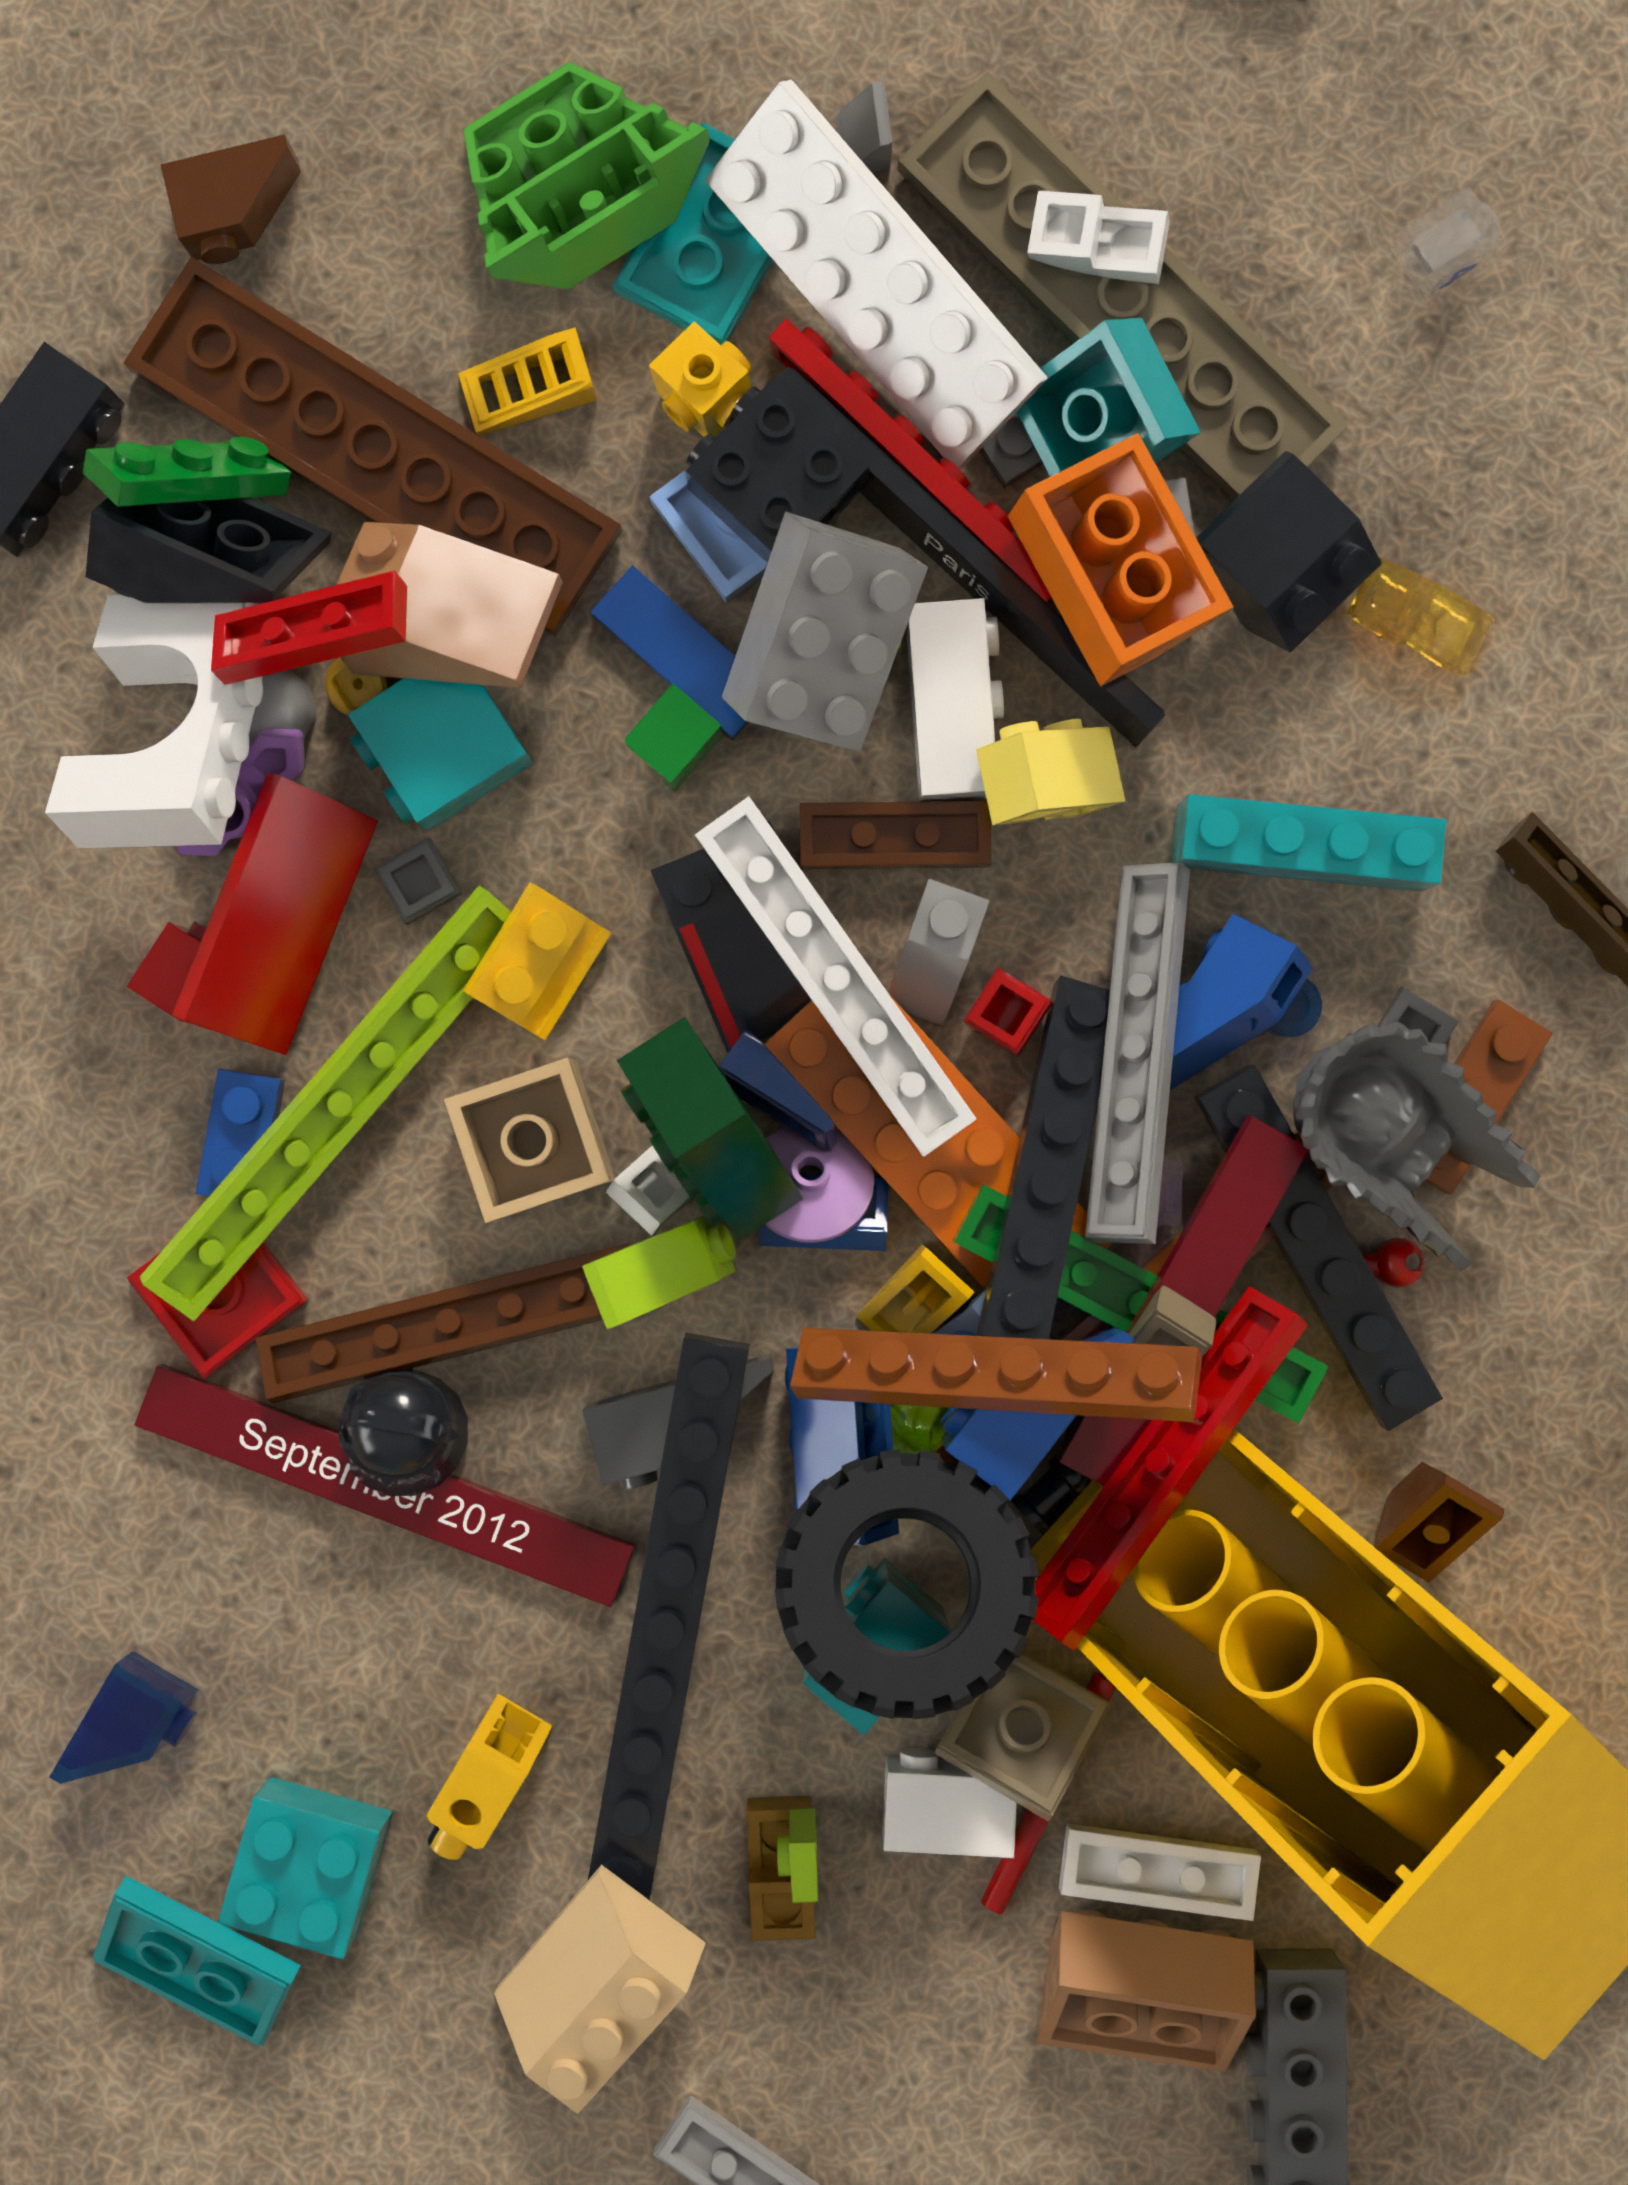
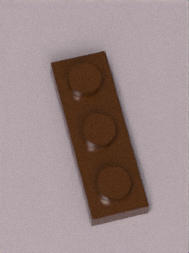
[800,801,992,869]

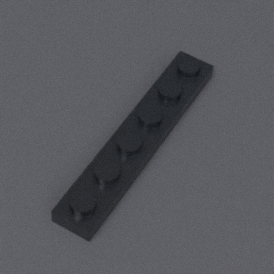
[976,975,1110,1339]
[1194,1065,1443,1431]

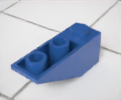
[1170,914,1313,1090]

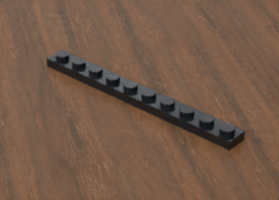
[588,1332,750,1901]

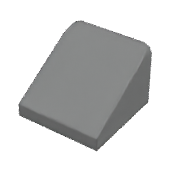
[837,82,892,172]

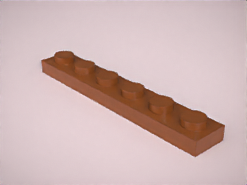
[790,1327,1202,1422]

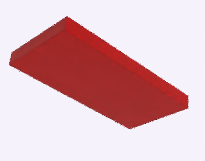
[172,772,379,1055]

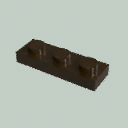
[1495,811,1628,987]

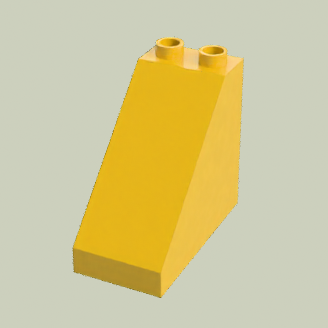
[1030,1429,1628,2060]

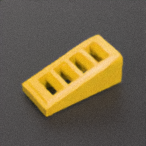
[458,327,597,436]

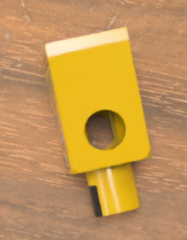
[426,1694,552,1860]

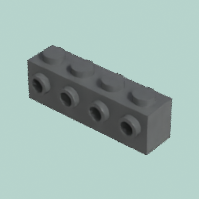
[1246,1948,1348,2185]

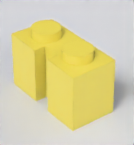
[976,719,1125,825]

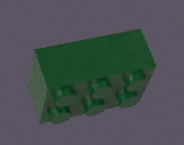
[617,1017,804,1241]

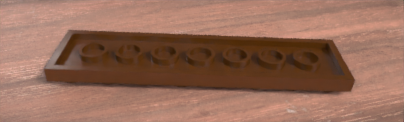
[123,257,622,637]

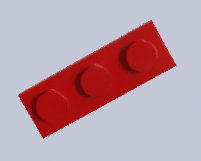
[211,571,408,685]

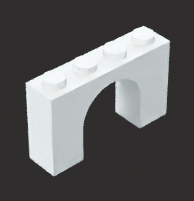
[45,594,263,848]

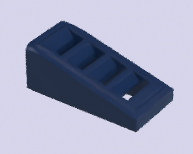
[719,1029,837,1152]

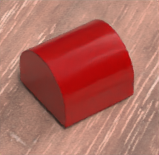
[963,967,1053,1057]

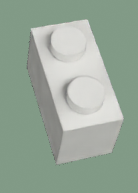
[882,1747,1017,1858]

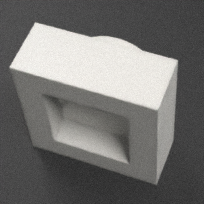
[606,1146,691,1236]

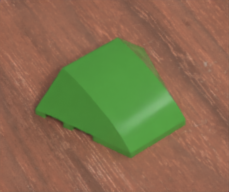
[463,62,710,289]

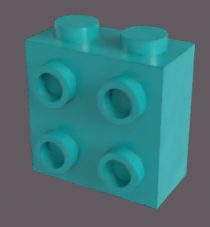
[348,678,534,832]

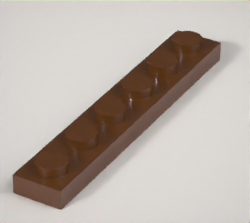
[255,1243,629,1404]

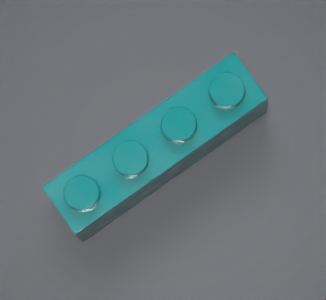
[1172,794,1447,892]

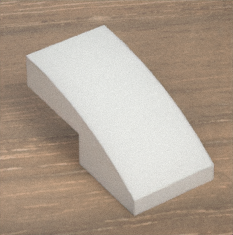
[1027,191,1170,284]

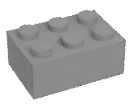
[722,512,928,752]

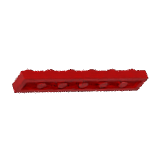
[769,318,1054,606]
[1032,1286,1308,1651]

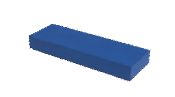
[591,565,750,741]

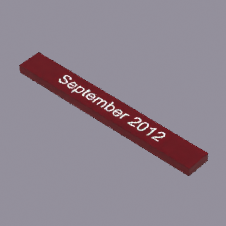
[134,1364,635,1608]

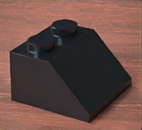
[1196,451,1382,653]

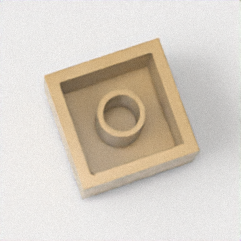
[444,1057,615,1223]

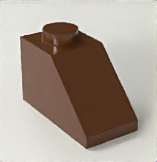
[160,134,301,264]
[1374,1462,1504,1583]

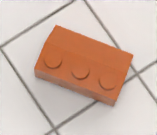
[1007,433,1234,687]

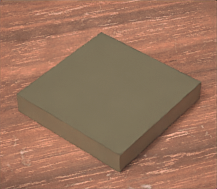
[935,1652,1112,1822]

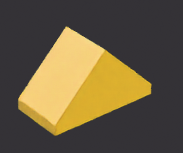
[856,1244,974,1334]

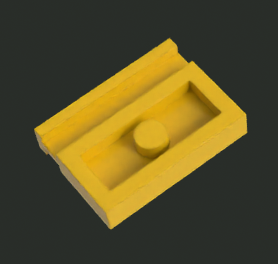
[463,882,611,1040]

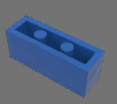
[785,1346,899,1545]

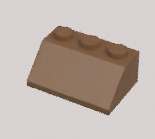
[1036,1909,1256,2072]

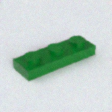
[83,437,291,506]

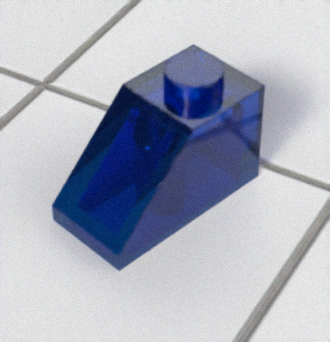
[49,1651,198,1784]

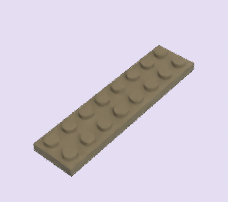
[897,72,1348,501]

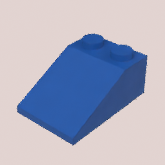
[940,1326,1135,1501]

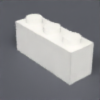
[906,598,1004,802]

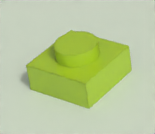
[777,1808,818,1903]

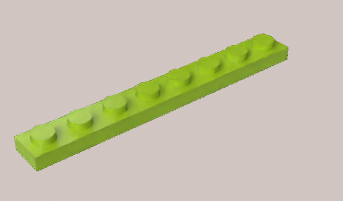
[139,886,511,1321]

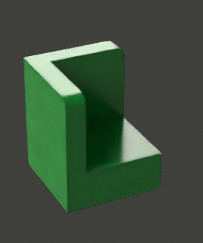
[625,683,724,792]

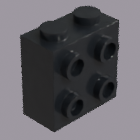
[685,376,870,563]

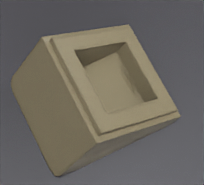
[1129,1286,1216,1358]

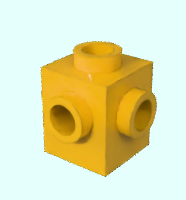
[649,321,752,437]

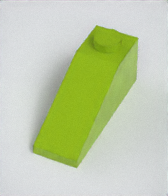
[582,1215,736,1330]

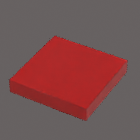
[127,1241,308,1379]

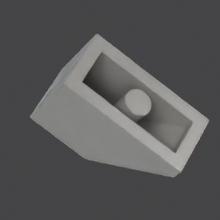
[888,879,990,1026]

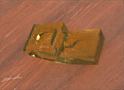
[1345,557,1495,675]

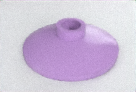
[765,1127,874,1243]

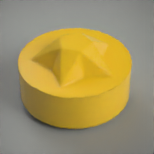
[325,658,393,715]

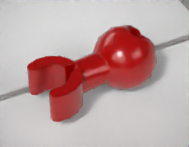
[1362,1238,1424,1288]

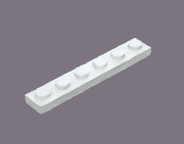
[695,796,977,1157]

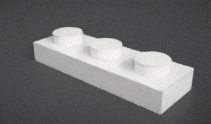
[1059,1823,1261,1921]

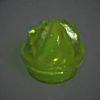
[890,1404,949,1452]

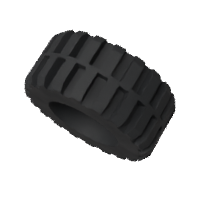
[775,1449,1039,1720]

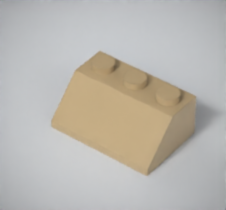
[494,1865,706,2114]

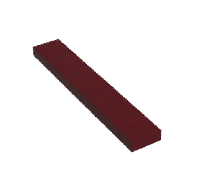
[1056,1115,1309,1486]

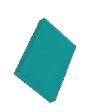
[612,122,774,345]
[92,1876,301,2046]

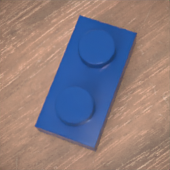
[195,1069,285,1196]

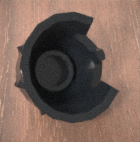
[339,1367,468,1497]

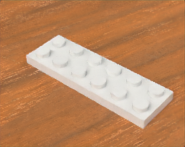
[705,80,1048,468]

